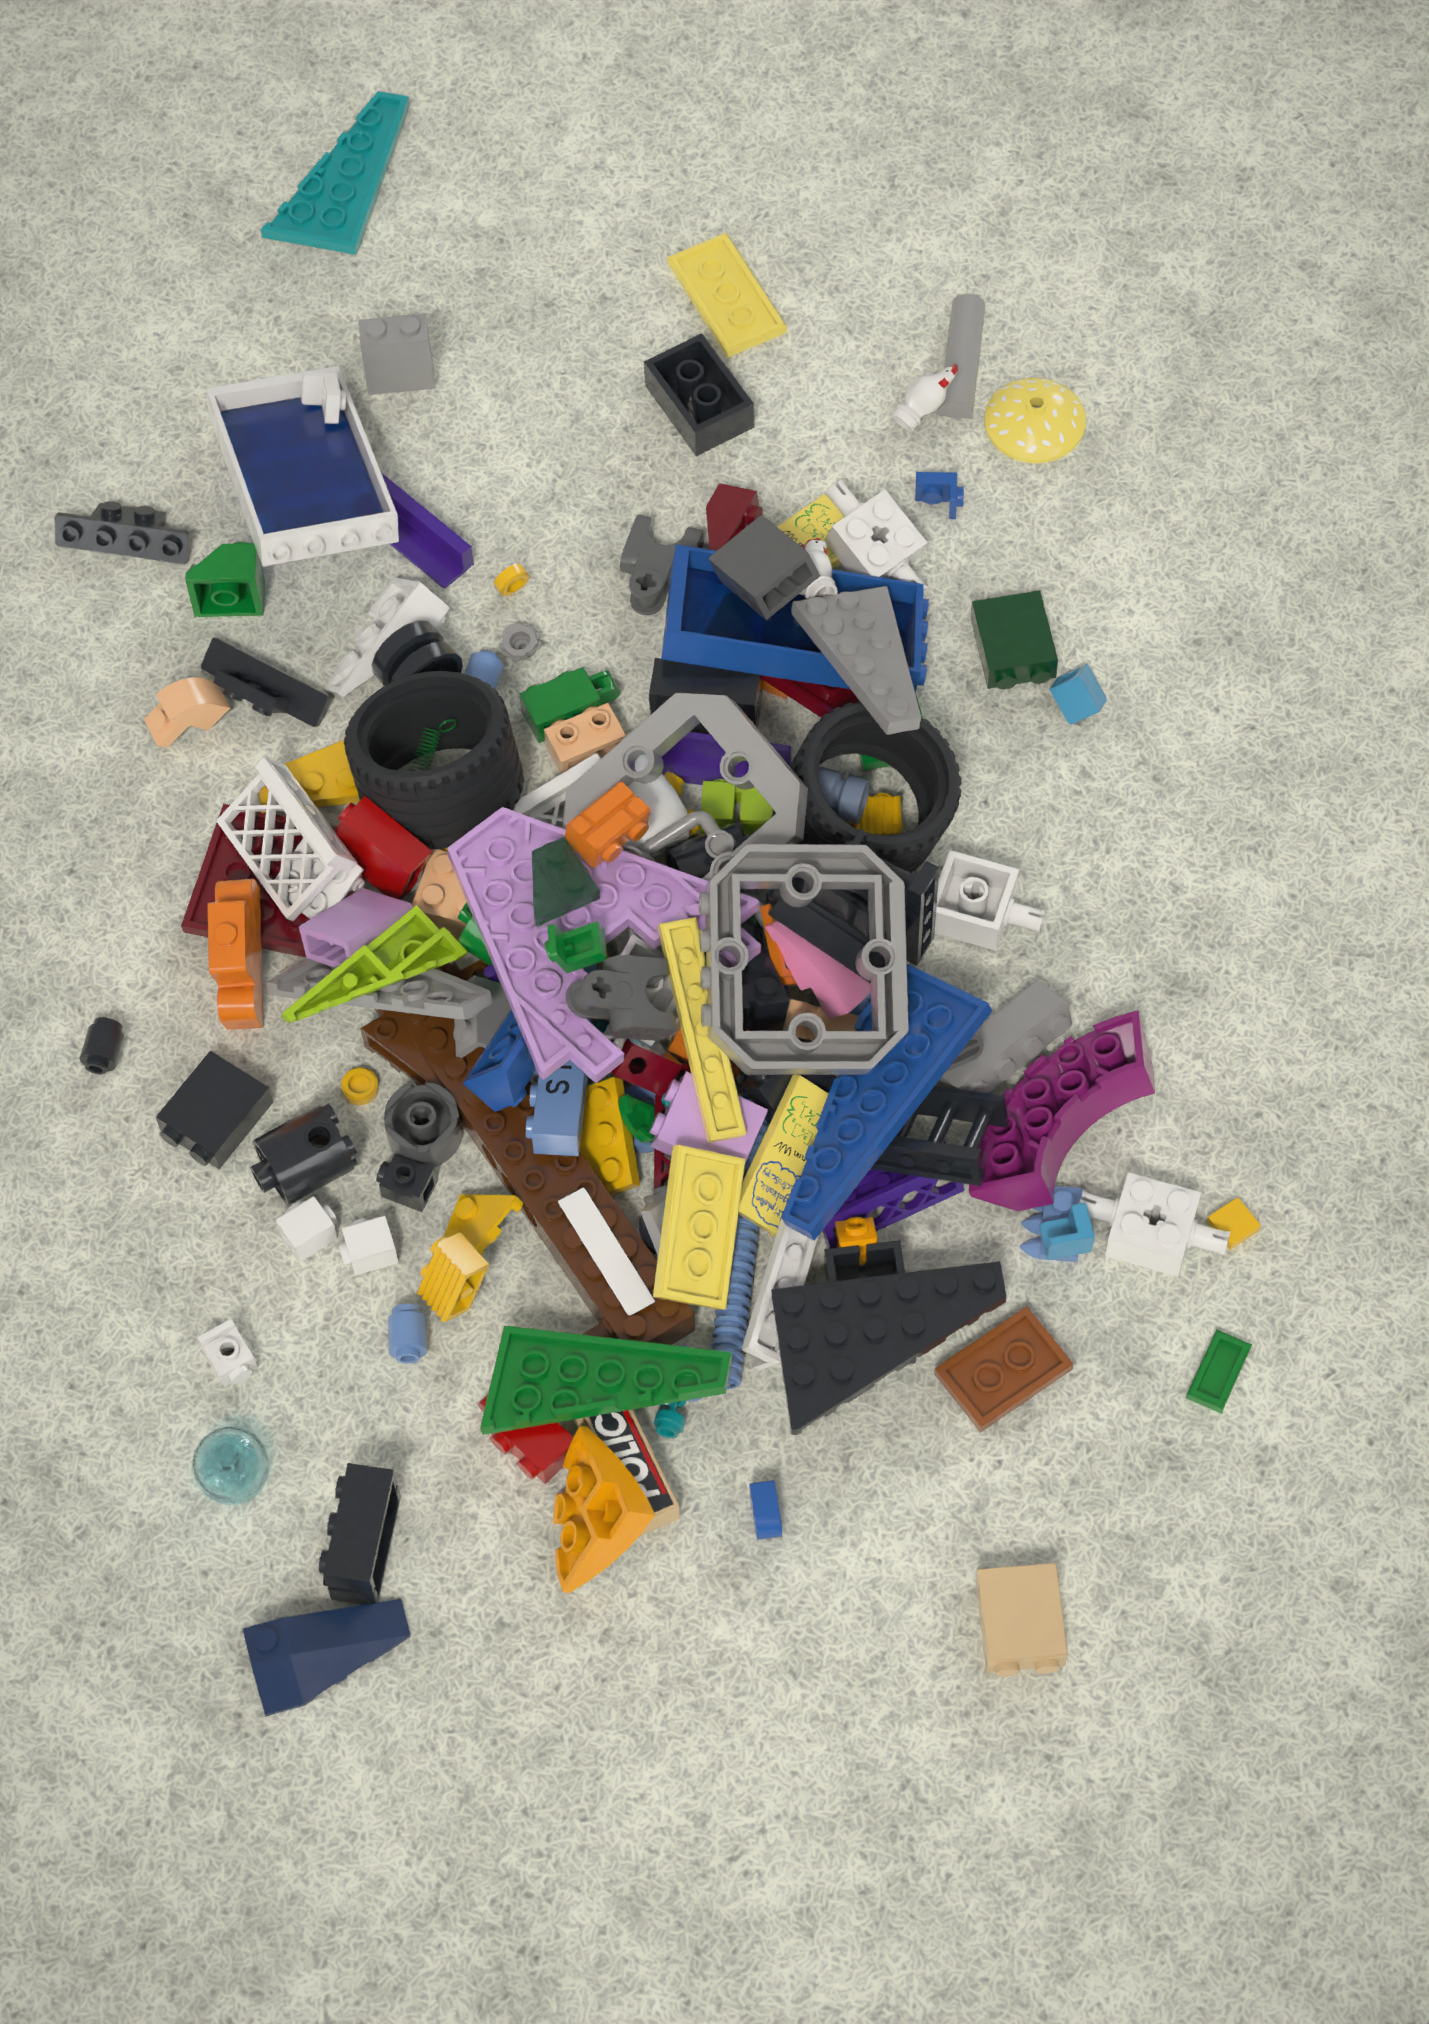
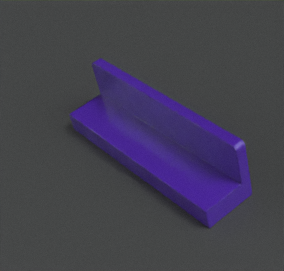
[351,472,474,589]
[662,732,792,785]

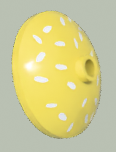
[984,377,1086,463]

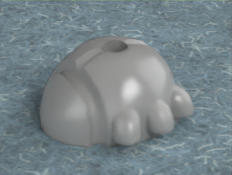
[499,623,542,662]

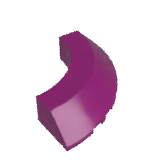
[969,1010,1155,1212]

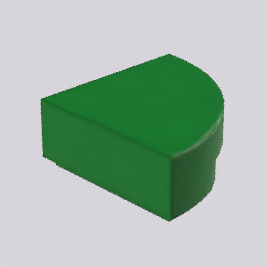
[618,1095,654,1144]

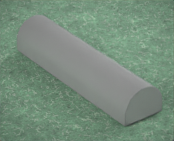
[939,294,985,419]

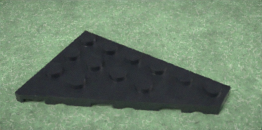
[771,1261,1007,1435]

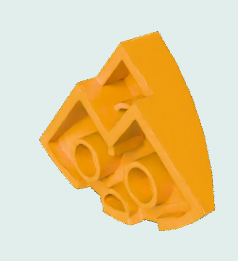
[553,1426,655,1593]

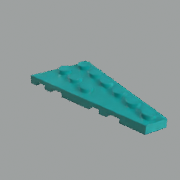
[260,91,410,255]

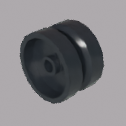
[371,621,463,686]

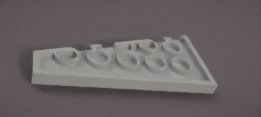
[791,586,921,735]
[266,959,493,1020]

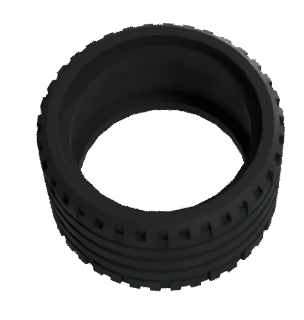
[344,671,524,849]
[790,701,962,873]

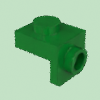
[545,921,607,974]

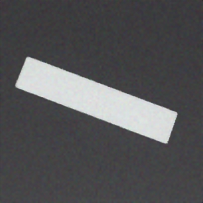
[558,1188,655,1316]

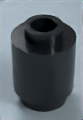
[79,1017,124,1075]

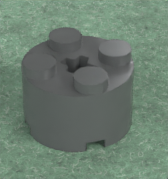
[384,1082,462,1167]

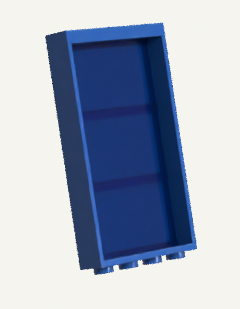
[661,544,929,693]

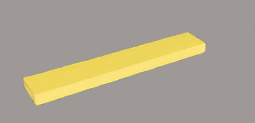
[657,917,747,1143]

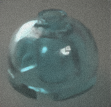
[192,1426,271,1506]

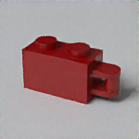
[478,1394,573,1484]

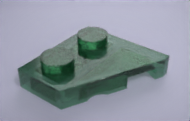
[532,837,600,927]

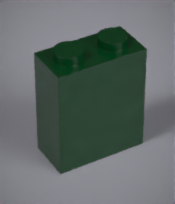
[970,590,1058,689]

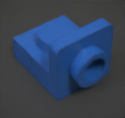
[915,472,964,519]

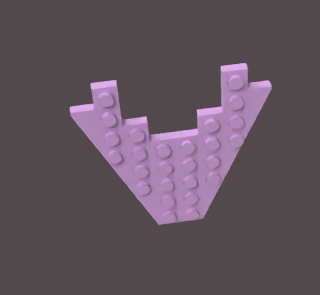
[448,807,761,1083]

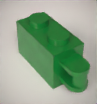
[519,667,620,743]

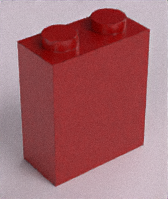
[334,796,432,900]

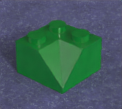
[185,542,265,617]

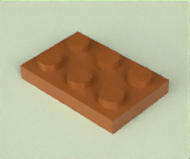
[934,1306,1074,1433]

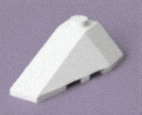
[325,577,450,697]

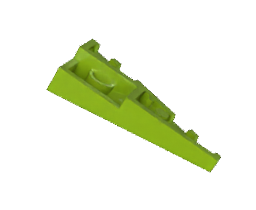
[281,905,467,1024]

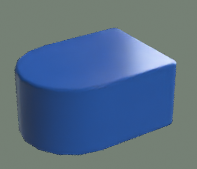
[749,1480,782,1540]

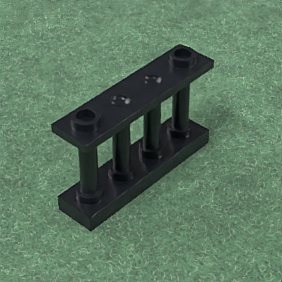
[844,829,939,966]
[871,1086,1009,1186]

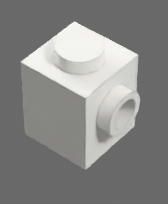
[275,1196,338,1262]
[338,1216,399,1276]

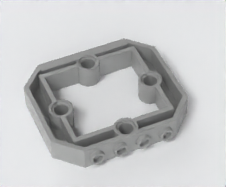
[562,693,808,893]
[699,844,909,1075]

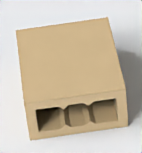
[976,1563,1068,1677]

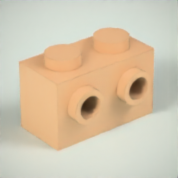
[544,703,626,774]

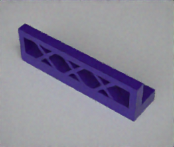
[823,1141,965,1249]

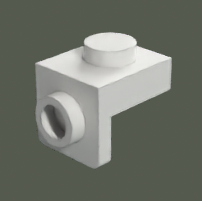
[301,372,346,424]

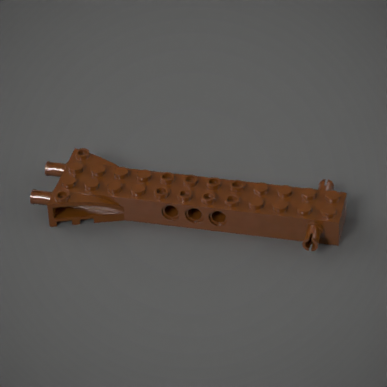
[360,960,695,1345]

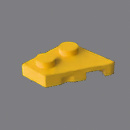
[444,1194,524,1255]

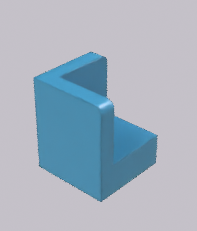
[1049,663,1107,724]
[1039,1202,1095,1260]

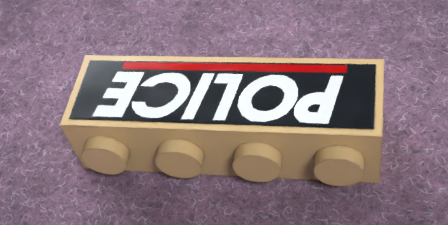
[574,1410,680,1537]

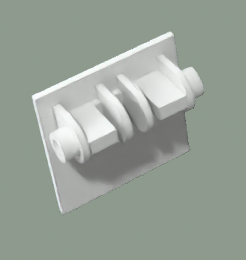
[274,838,364,919]

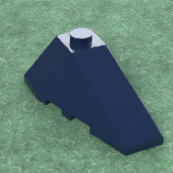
[242,1599,411,1716]

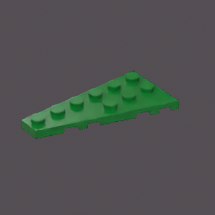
[480,1326,733,1435]

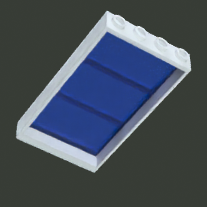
[206,366,399,567]

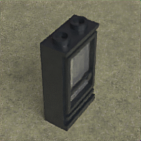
[768,877,885,984]

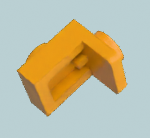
[835,1217,878,1265]

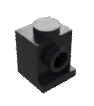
[376,1154,438,1212]

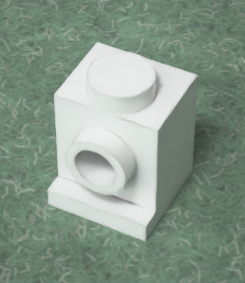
[198,1319,258,1387]

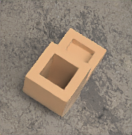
[144,677,230,748]

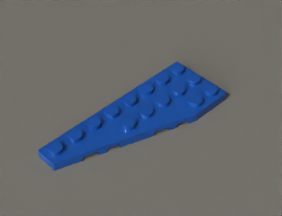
[781,964,992,1241]

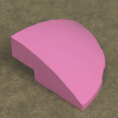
[765,920,871,1019]

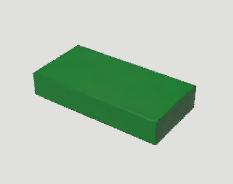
[1186,1329,1252,1414]

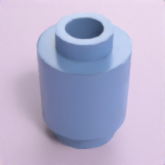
[464,650,504,689]
[388,1304,427,1364]

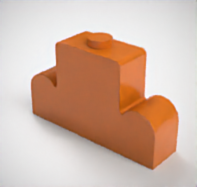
[208,879,263,1030]

